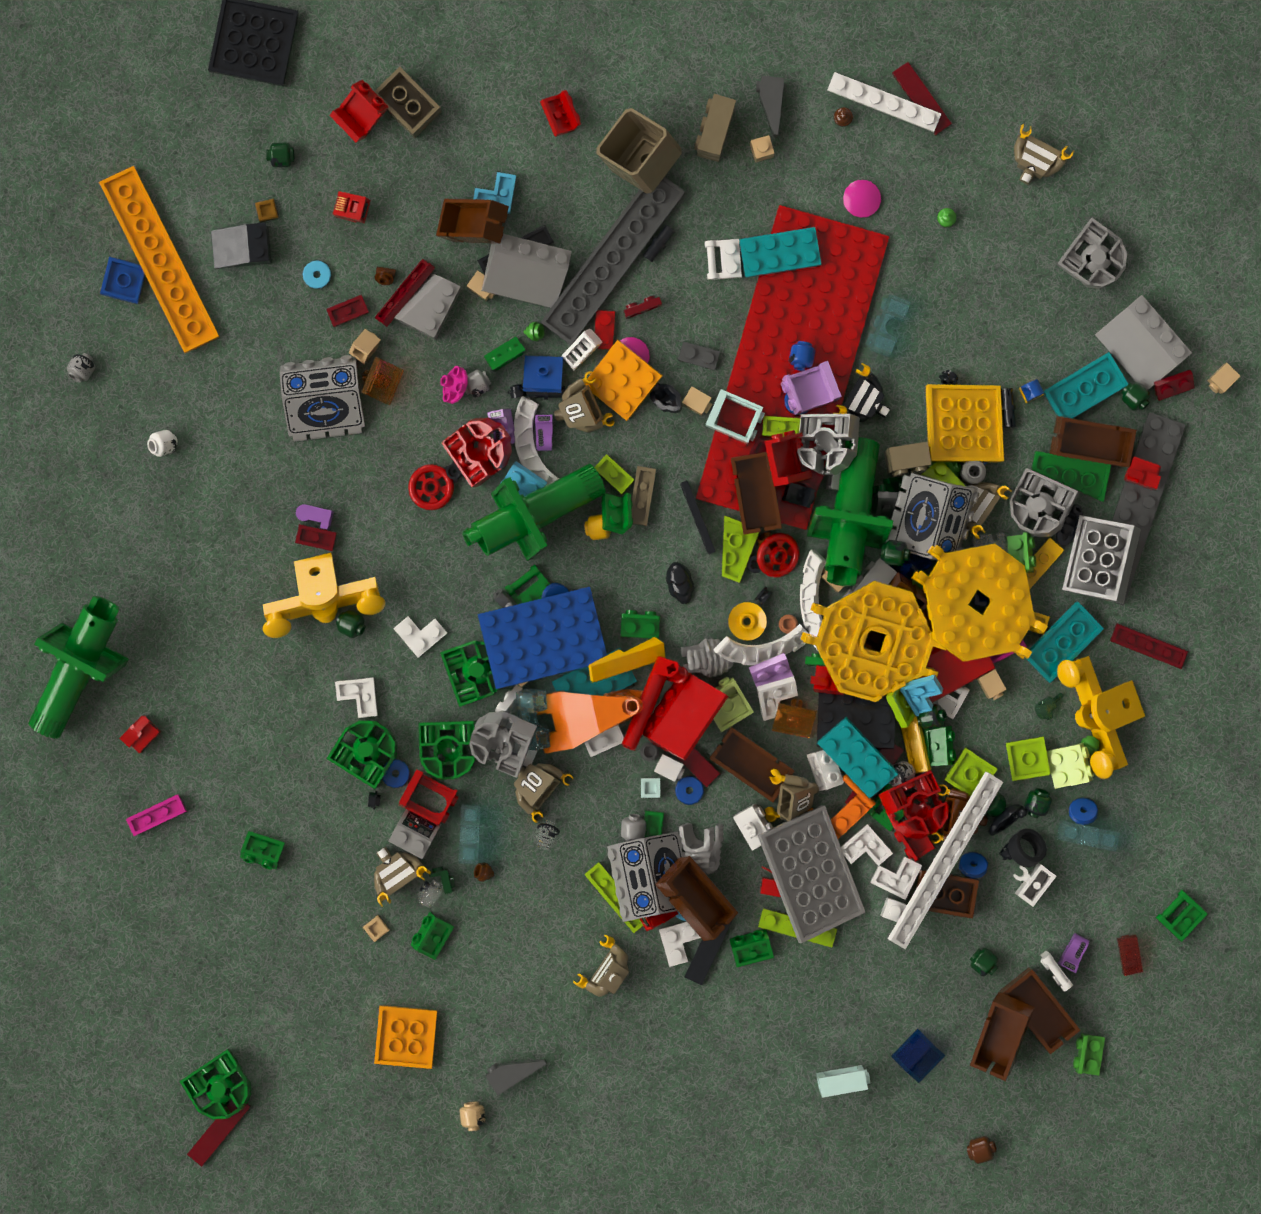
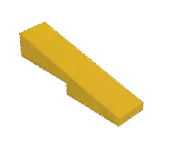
[588,637,666,683]

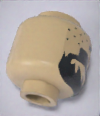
[460,1102,486,1131]

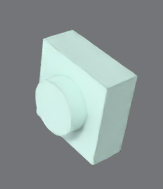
[641,778,660,798]

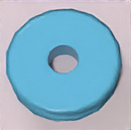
[303,260,331,289]

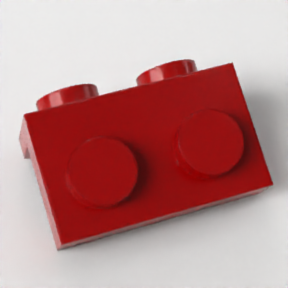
[540,90,581,137]
[894,830,935,862]

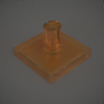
[361,357,404,405]
[772,699,817,738]

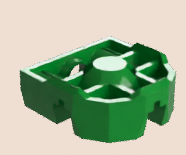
[440,641,499,707]
[326,720,397,789]
[418,721,476,780]
[179,1049,252,1119]

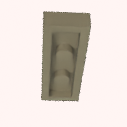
[631,466,656,526]

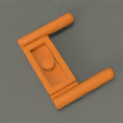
[807,774,876,839]

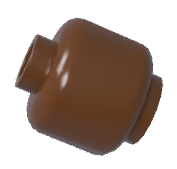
[967,1136,997,1164]

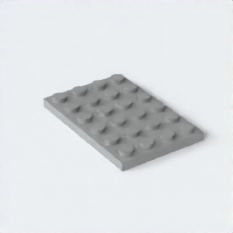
[758,805,865,943]

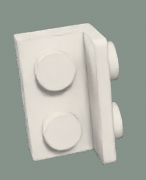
[807,750,844,791]

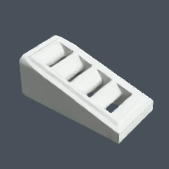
[561,329,602,370]

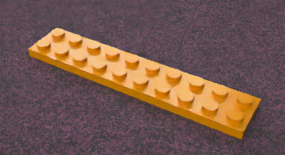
[99,166,219,354]

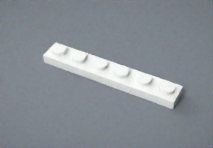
[827,72,941,132]

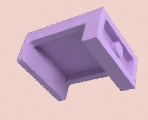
[781,361,842,415]

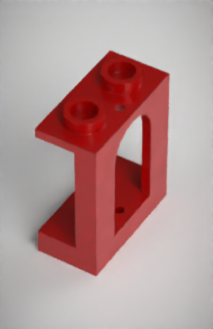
[398,769,459,826]

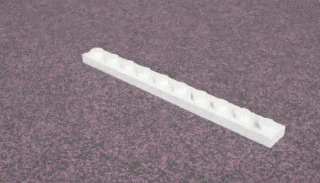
[888,771,1003,949]

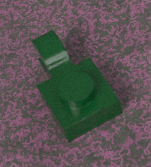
[873,478,903,497]

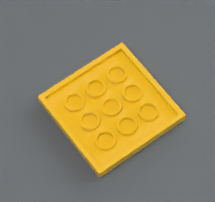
[926,384,1004,462]

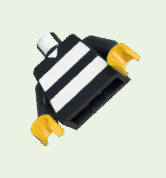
[833,363,890,422]

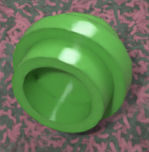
[937,208,956,227]
[524,322,544,341]
[1081,735,1100,755]

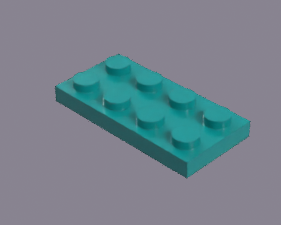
[739,227,821,278]
[1044,352,1128,418]
[1024,601,1104,683]
[552,648,637,696]
[817,717,899,799]

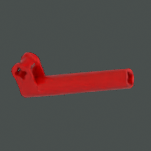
[621,656,689,751]

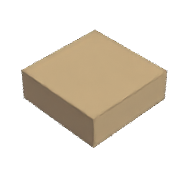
[363,915,390,942]

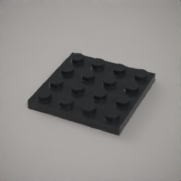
[208,0,299,87]
[817,692,895,749]

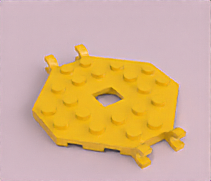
[912,544,1048,661]
[801,581,946,702]

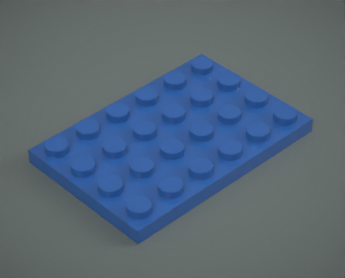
[478,587,607,690]

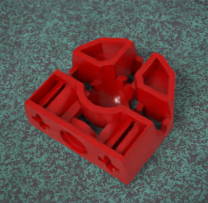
[442,417,512,487]
[879,770,948,839]

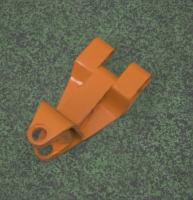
[531,689,643,754]

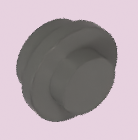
[640,742,659,761]

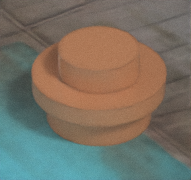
[779,615,798,634]

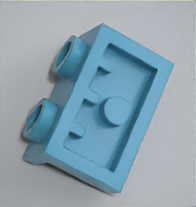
[501,461,547,496]

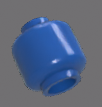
[789,341,816,371]

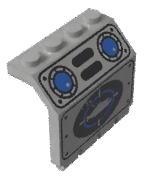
[280,355,365,442]
[886,472,979,560]
[607,832,686,922]

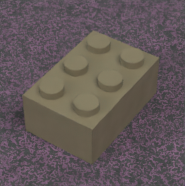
[374,67,442,138]
[694,94,736,162]
[884,441,931,477]

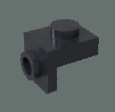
[782,483,815,508]

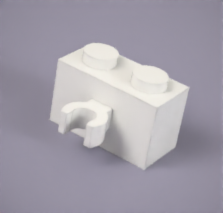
[733,803,773,850]
[1013,863,1056,907]

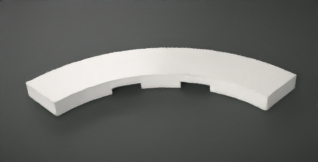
[514,396,559,486]
[800,550,826,651]
[713,624,809,665]

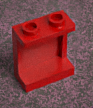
[329,80,389,143]
[765,430,813,486]

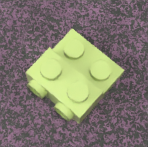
[713,677,754,732]
[1047,742,1094,789]

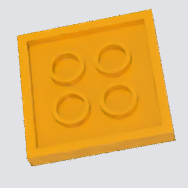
[585,340,663,421]
[374,1005,438,1069]

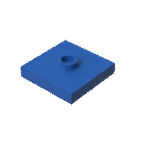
[100,257,145,304]
[523,356,563,393]

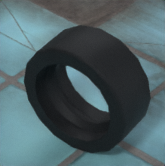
[1008,828,1047,867]

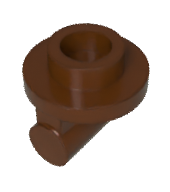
[375,266,396,285]

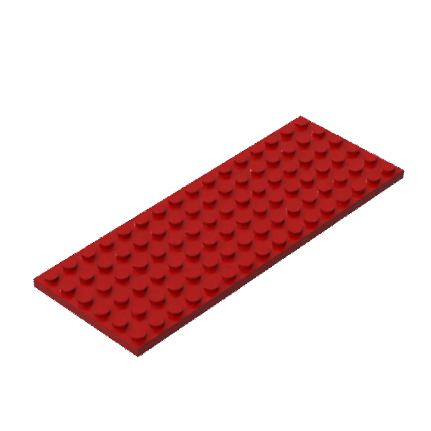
[696,205,889,530]

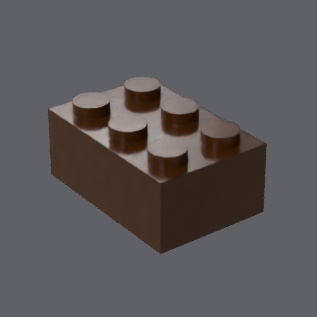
[916,869,979,919]

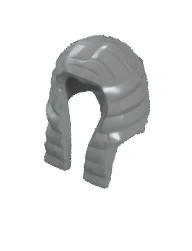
[681,638,734,678]
[679,823,724,875]

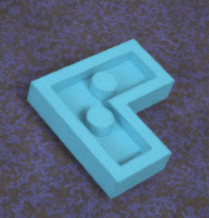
[473,172,516,214]
[900,675,943,717]

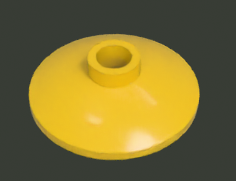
[728,602,767,641]

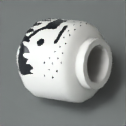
[147,430,177,457]

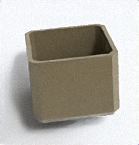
[596,108,682,194]

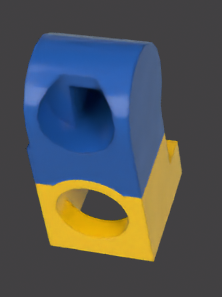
[1019,379,1044,403]

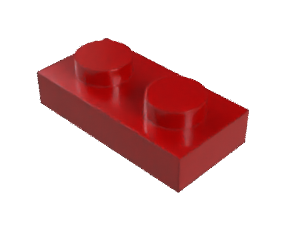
[594,310,615,350]

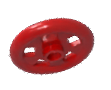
[408,464,454,510]
[757,533,800,578]

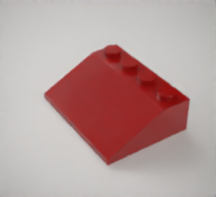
[913,647,995,703]
[642,673,729,760]

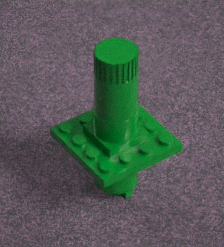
[807,437,893,586]
[463,464,606,561]
[28,596,129,739]

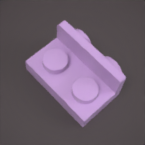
[749,653,794,688]

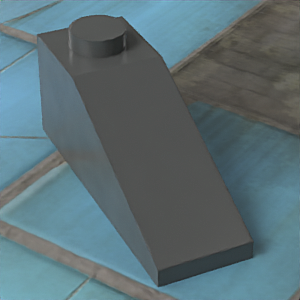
[756,75,785,138]
[485,1059,547,1096]

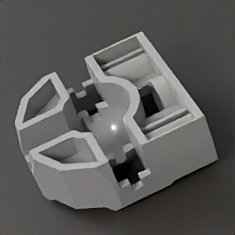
[1056,218,1127,289]
[797,414,860,475]
[1010,468,1079,537]
[469,711,537,778]

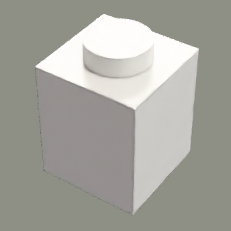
[654,754,685,782]
[880,897,907,922]

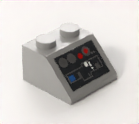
[388,809,442,859]

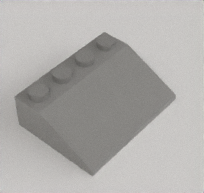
[481,234,572,308]
[1095,295,1192,390]
[1062,515,1141,604]

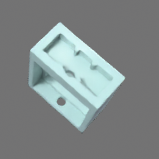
[705,389,765,444]
[816,1065,870,1098]

